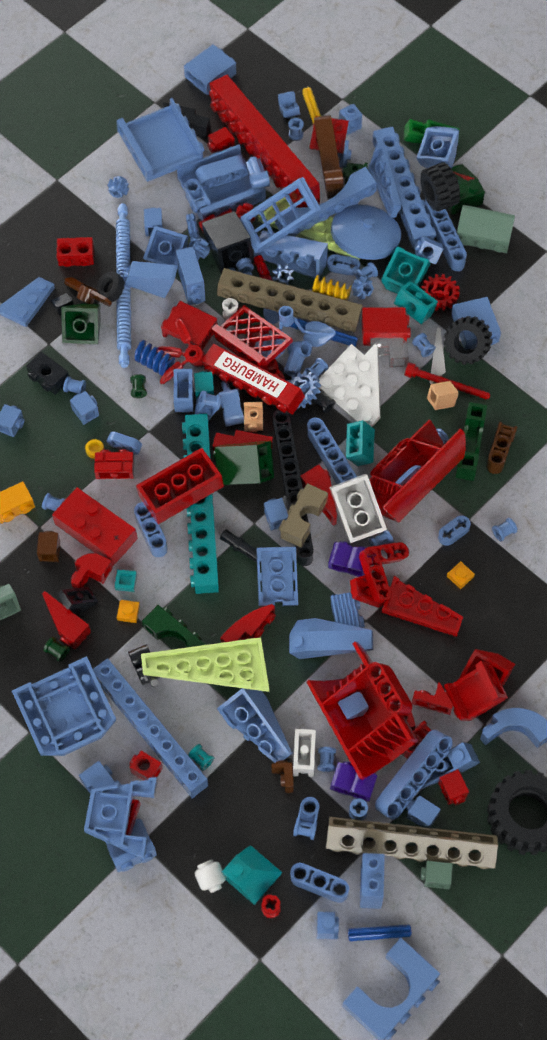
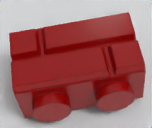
[94,449,134,479]

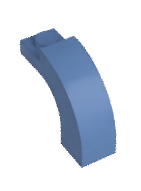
[480,708,547,748]

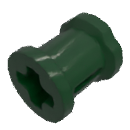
[130,374,147,398]
[43,637,70,662]

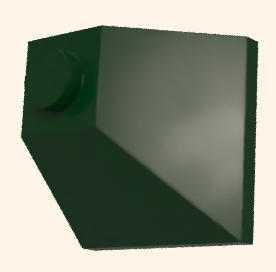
[61,304,101,344]

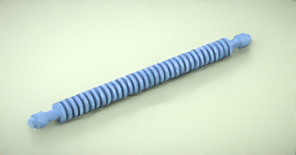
[116,203,131,368]

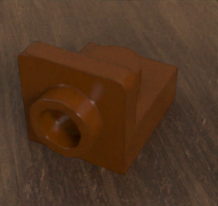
[271,760,294,793]

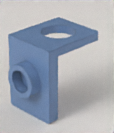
[337,140,352,168]

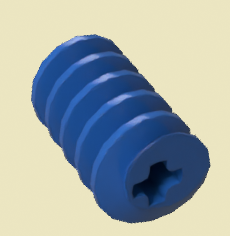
[134,340,175,376]

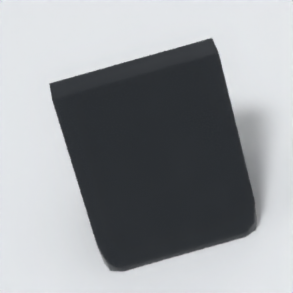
[51,293,74,315]

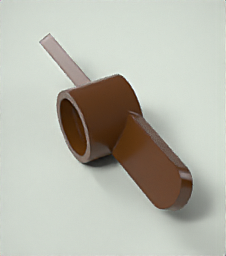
[64,277,112,307]

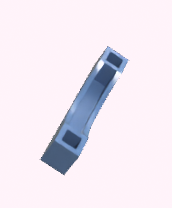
[274,167,377,237]

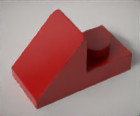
[412,682,453,715]

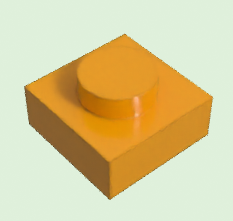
[447,561,475,589]
[117,600,140,623]

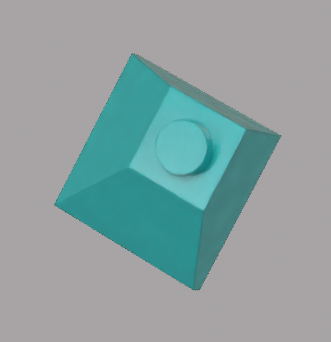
[222,845,282,905]

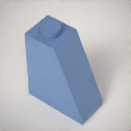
[123,261,178,298]

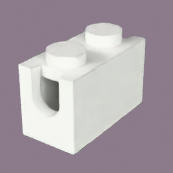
[293,729,316,777]

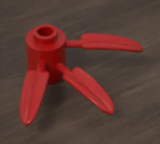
[158,319,206,384]

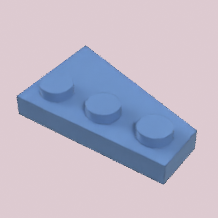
[0,277,55,327]

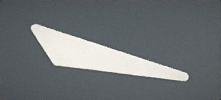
[430,327,446,384]

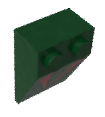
[448,164,485,215]

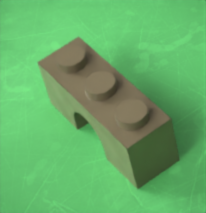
[279,483,328,548]

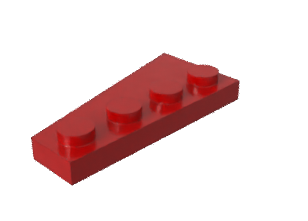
[382,576,463,637]

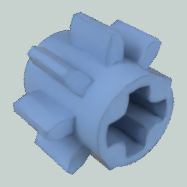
[107,176,130,198]
[188,237,210,260]
[272,263,294,285]
[351,276,374,300]

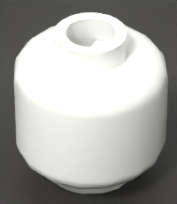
[195,859,226,893]

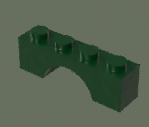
[455,402,488,481]
[142,605,209,647]

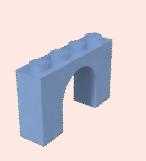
[342,938,440,1040]

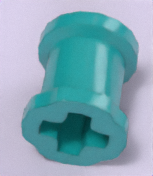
[188,744,215,771]

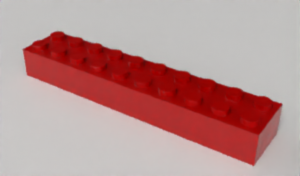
[209,75,320,208]

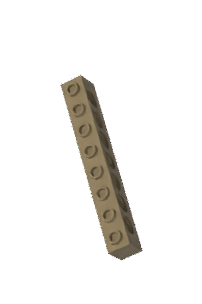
[217,268,363,332]
[326,817,498,869]

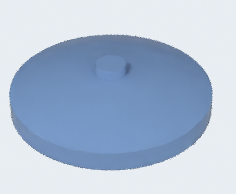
[331,205,401,260]

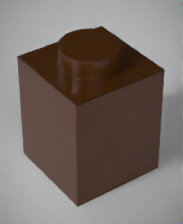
[37,531,60,562]

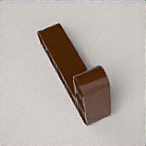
[314,115,344,199]

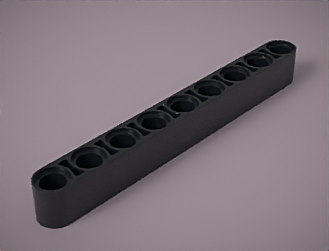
[273,409,314,566]

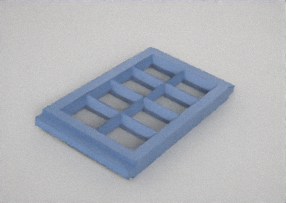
[240,177,322,254]

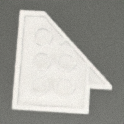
[318,344,381,427]

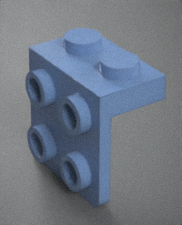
[105,818,157,873]

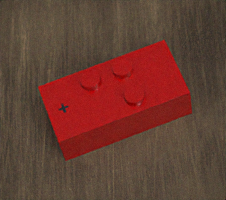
[136,448,224,524]
[52,487,138,566]

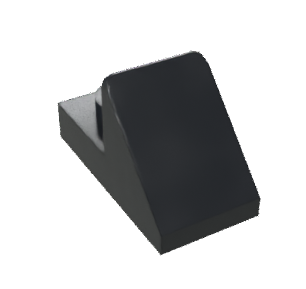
[58,587,98,615]

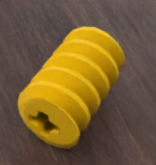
[312,275,351,301]

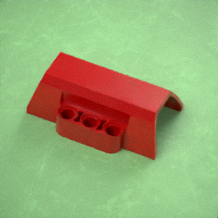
[369,420,466,523]
[306,641,418,780]

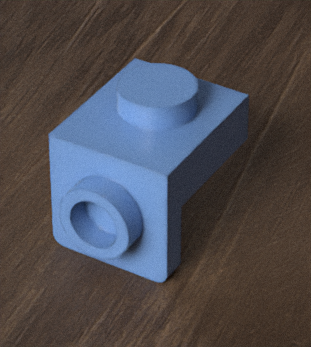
[278,91,300,118]

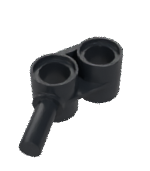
[128,644,161,687]

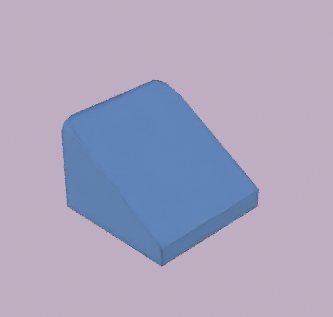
[338,692,369,720]

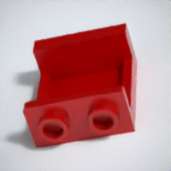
[161,301,218,350]
[361,307,411,346]
[444,661,508,721]

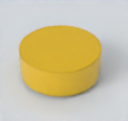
[85,439,105,459]

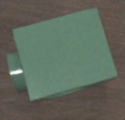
[421,861,452,889]

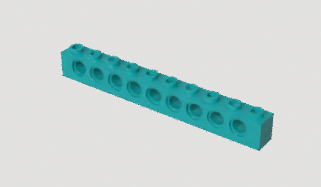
[182,414,219,594]

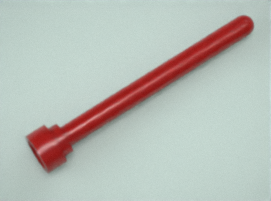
[404,362,490,399]

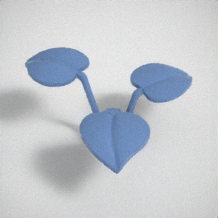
[255,306,336,359]

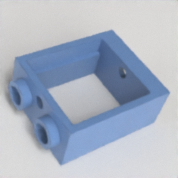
[176,247,206,305]
[360,853,385,909]

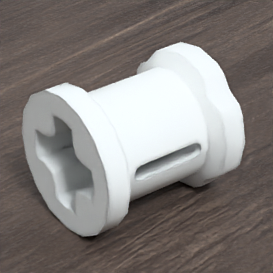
[222,298,238,320]

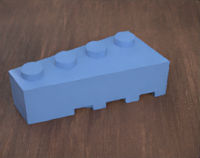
[254,230,328,279]

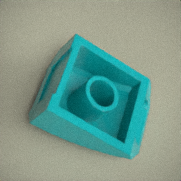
[381,246,430,294]

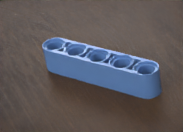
[425,199,467,271]
[307,418,357,484]
[375,730,453,820]

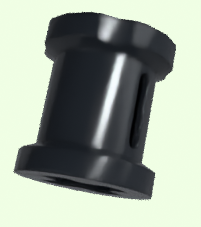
[311,389,336,413]

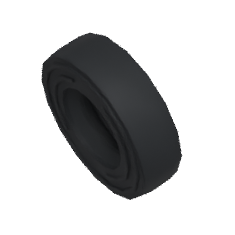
[96,271,125,302]

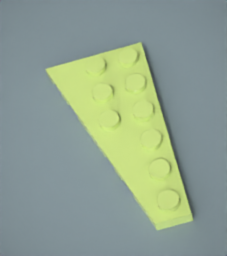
[141,637,269,692]

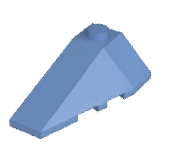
[289,618,373,659]
[217,688,293,763]

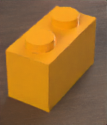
[0,481,35,524]

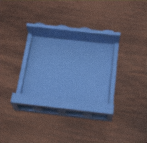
[116,98,204,182]
[177,145,266,221]

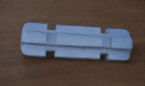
[186,213,200,240]

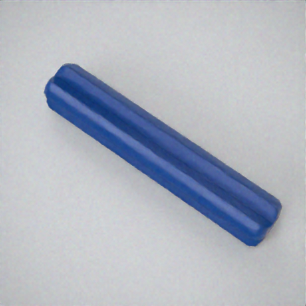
[348,924,412,941]

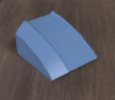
[416,126,459,169]

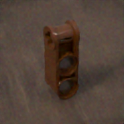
[486,421,518,474]

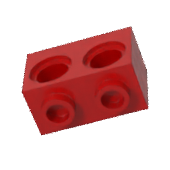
[57,237,94,267]

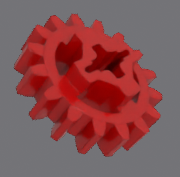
[421,274,460,311]

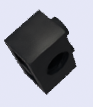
[26,352,69,395]

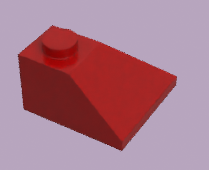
[458,649,516,686]

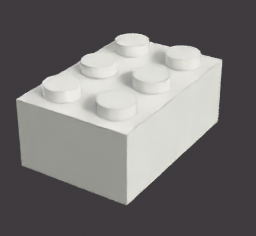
[329,474,387,543]

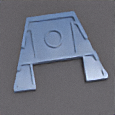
[84,777,157,859]

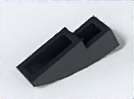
[162,102,211,139]

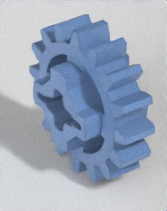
[287,370,321,409]

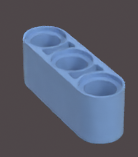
[196,155,248,189]
[134,502,168,557]
[290,863,349,903]

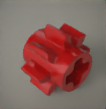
[236,203,256,223]

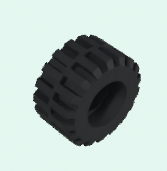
[420,162,460,212]
[443,316,493,365]

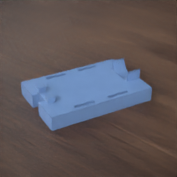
[256,547,298,607]

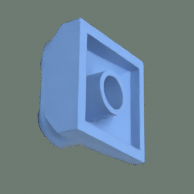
[143,225,188,266]

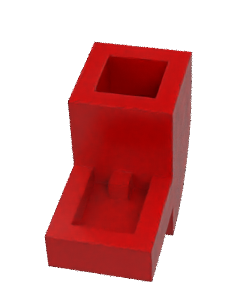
[71,553,113,588]

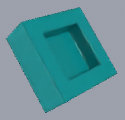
[115,569,137,592]

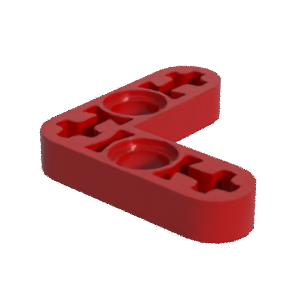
[359,542,409,603]

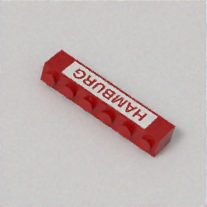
[201,344,305,415]

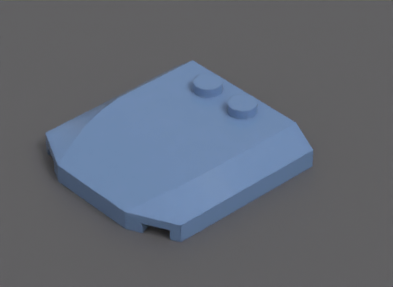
[12,656,116,756]

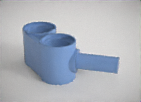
[219,381,244,427]

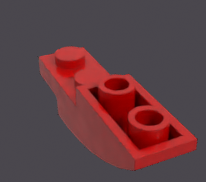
[220,604,276,643]

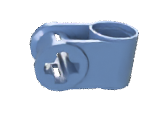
[185,178,211,214]
[195,391,222,421]
[293,797,319,840]

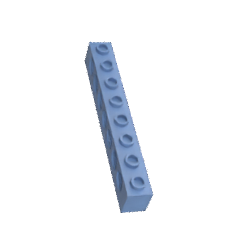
[372,127,436,250]
[93,658,208,798]

